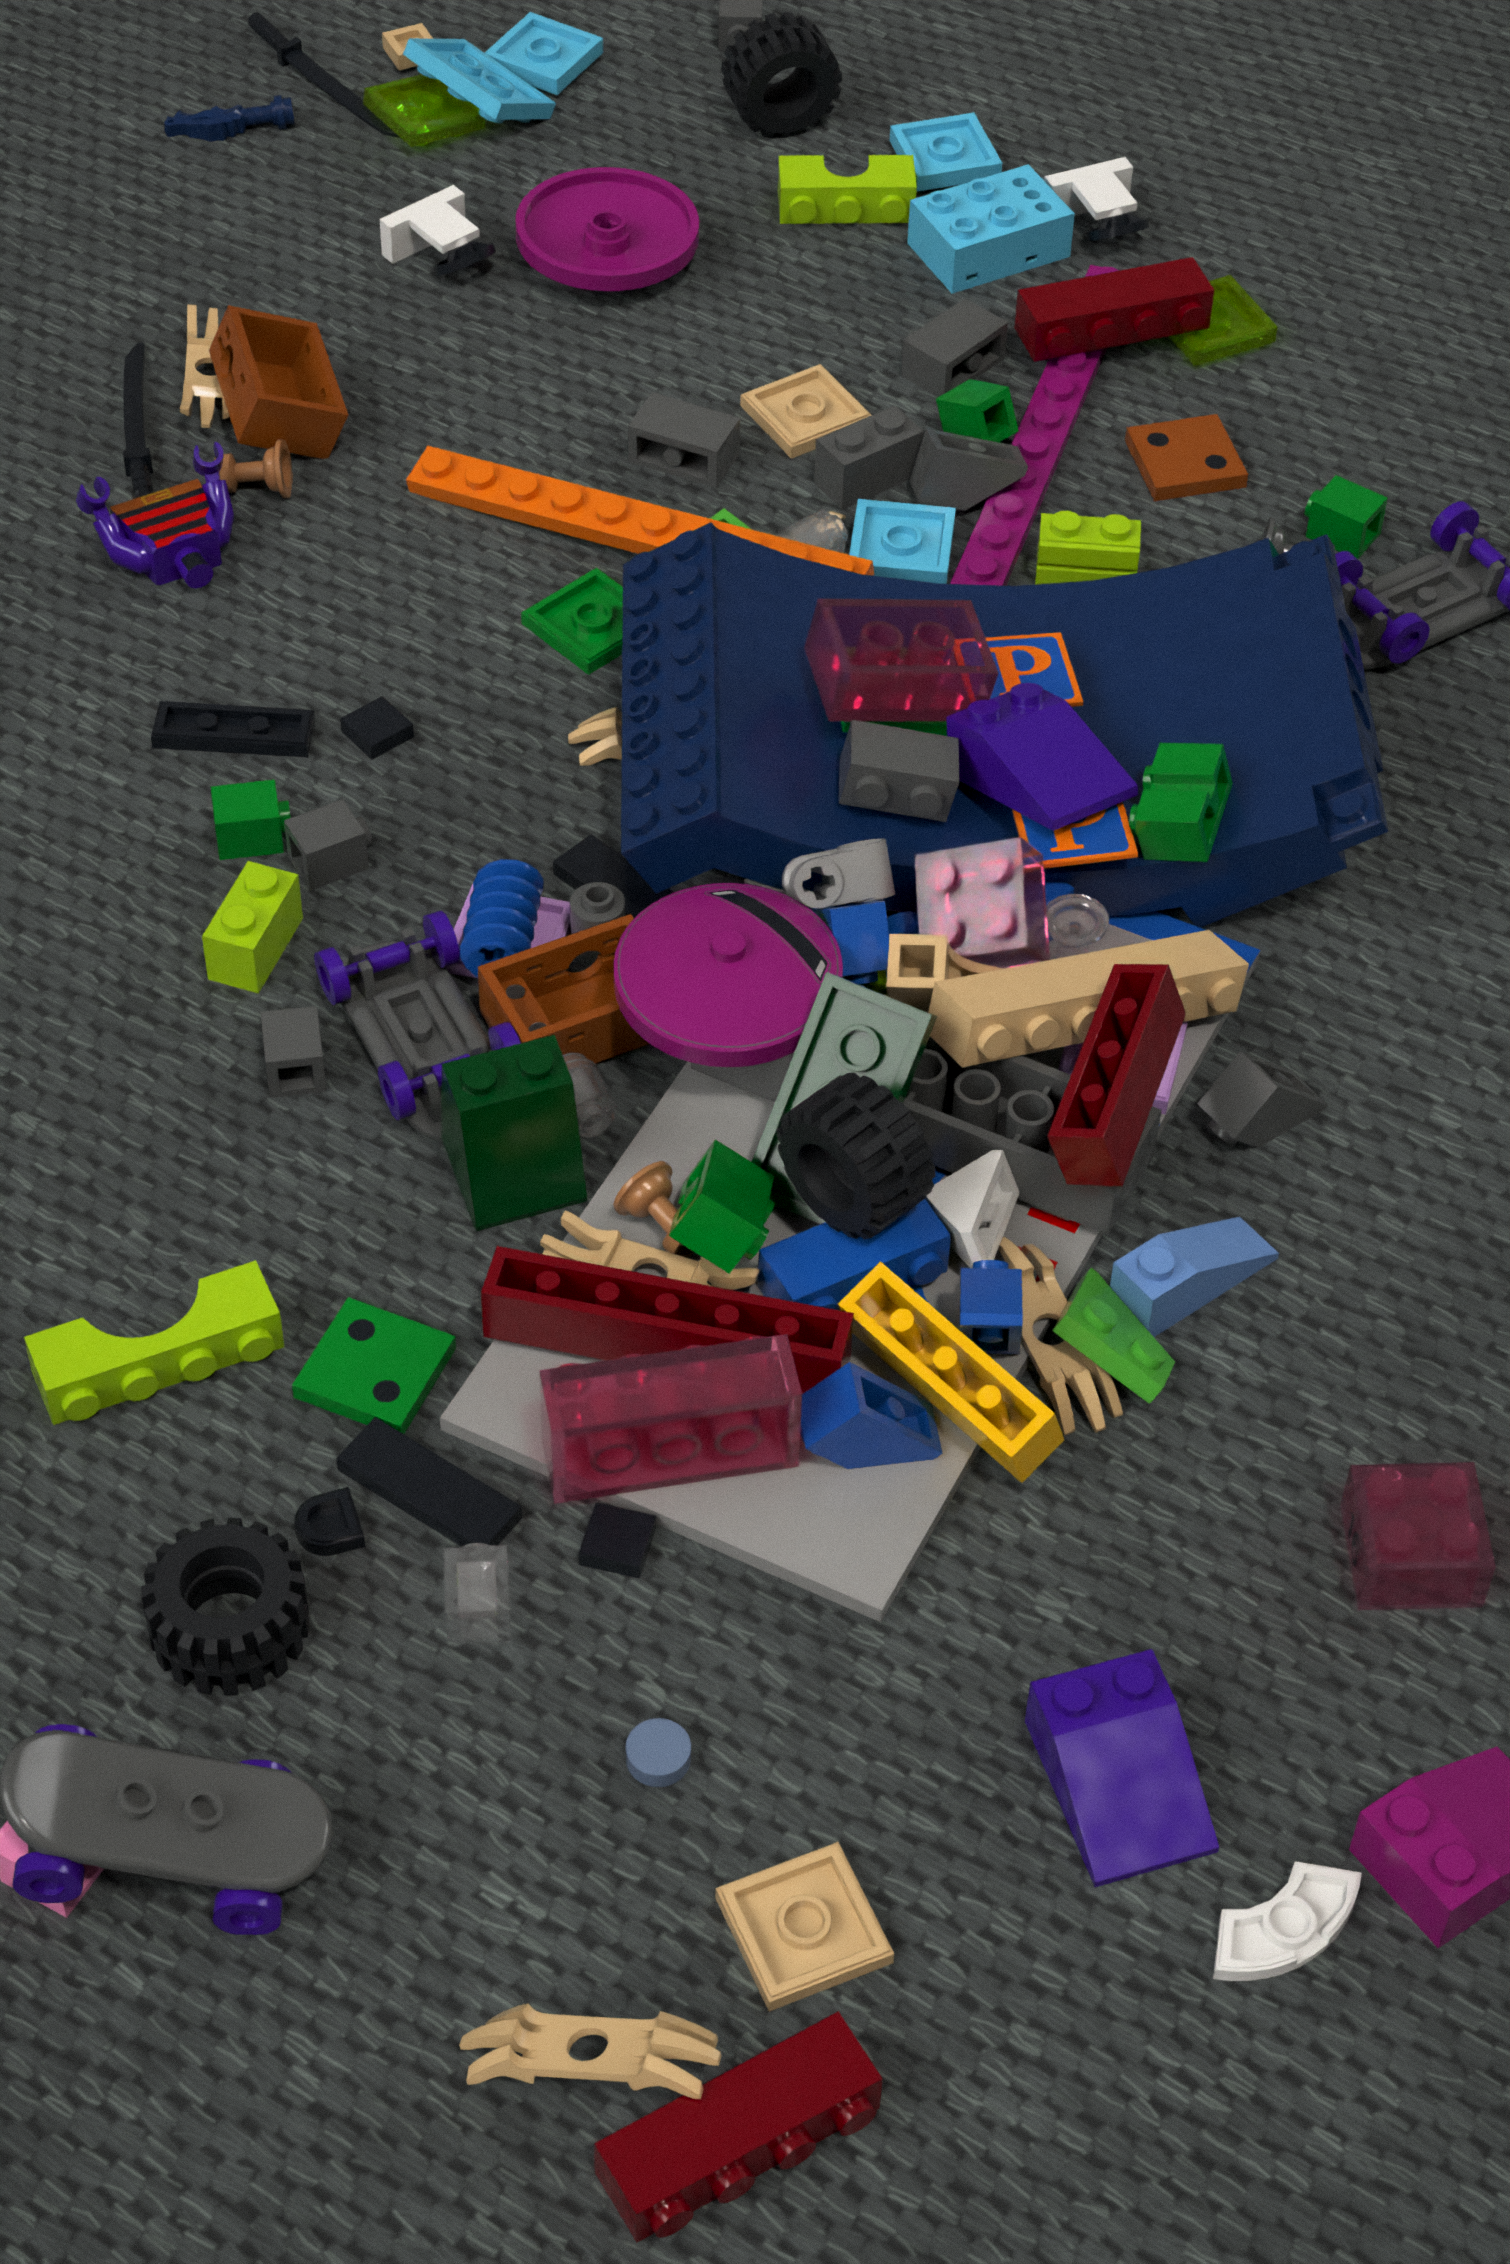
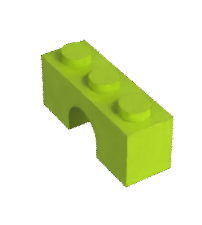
[778,155,917,224]

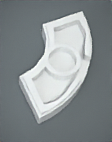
[1213,1861,1362,1981]

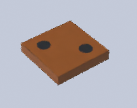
[1125,414,1248,501]

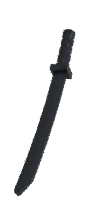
[248,12,409,139]
[123,342,154,498]

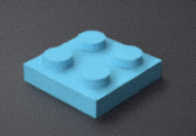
[485,12,603,95]
[889,113,1002,192]
[849,499,956,584]

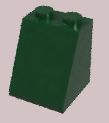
[441,1035,587,1231]

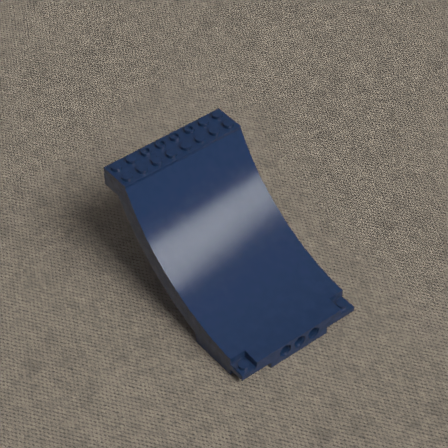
[621,522,1389,927]

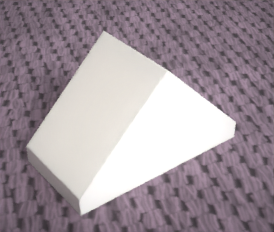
[925,1150,1020,1268]

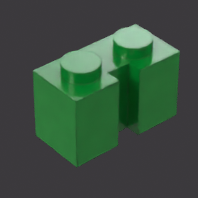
[1129,743,1233,862]
[669,1139,775,1274]

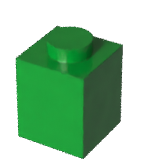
[936,379,1019,443]
[1304,475,1388,559]
[210,779,291,860]

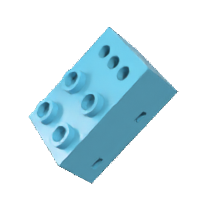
[907,164,1075,294]

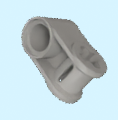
[782,838,895,908]

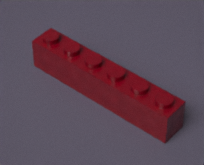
[481,1246,854,1397]

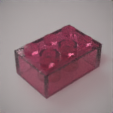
[804,599,999,722]

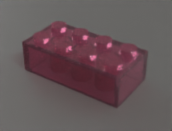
[539,1334,802,1504]

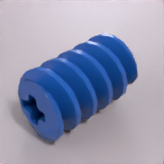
[460,859,544,977]

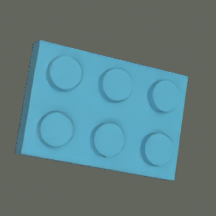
[403,38,556,123]

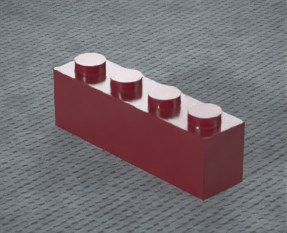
[1014,257,1215,362]
[1047,964,1186,1187]
[594,2011,883,2243]

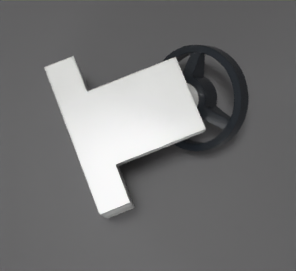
[1044,157,1149,241]
[380,185,496,276]

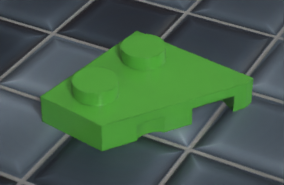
[1052,1268,1175,1404]

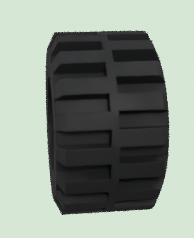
[721,12,842,138]
[777,1073,936,1240]
[141,1517,310,1696]

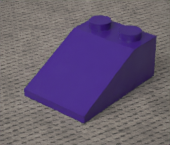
[946,683,1138,831]
[1025,1649,1220,1887]

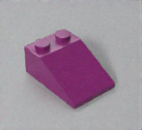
[1349,1746,1510,1949]

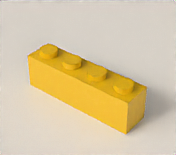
[838,1261,1064,1483]

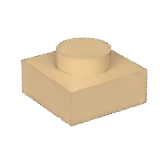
[382,23,433,70]

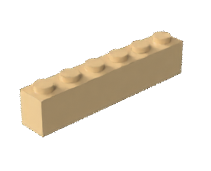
[928,930,1249,1068]

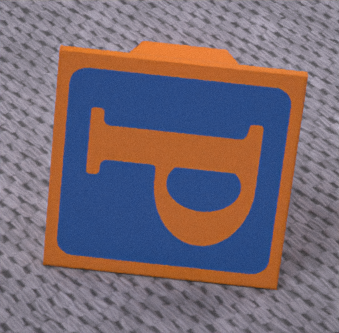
[958,632,1083,707]
[1012,802,1138,870]

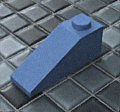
[1110,1216,1279,1337]

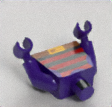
[76,441,234,589]

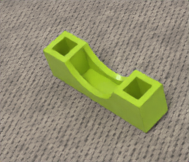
[24,1260,285,1425]

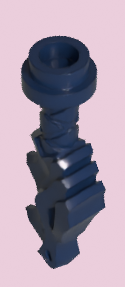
[164,95,295,142]

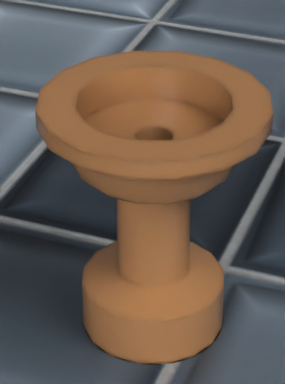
[214,439,293,499]
[613,1161,695,1258]

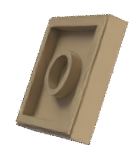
[740,364,871,459]
[715,1842,894,2011]

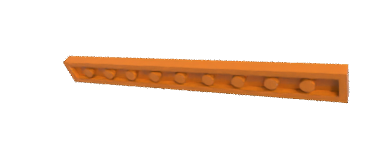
[406,446,875,576]

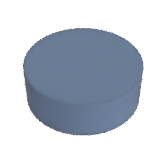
[626,1718,691,1787]

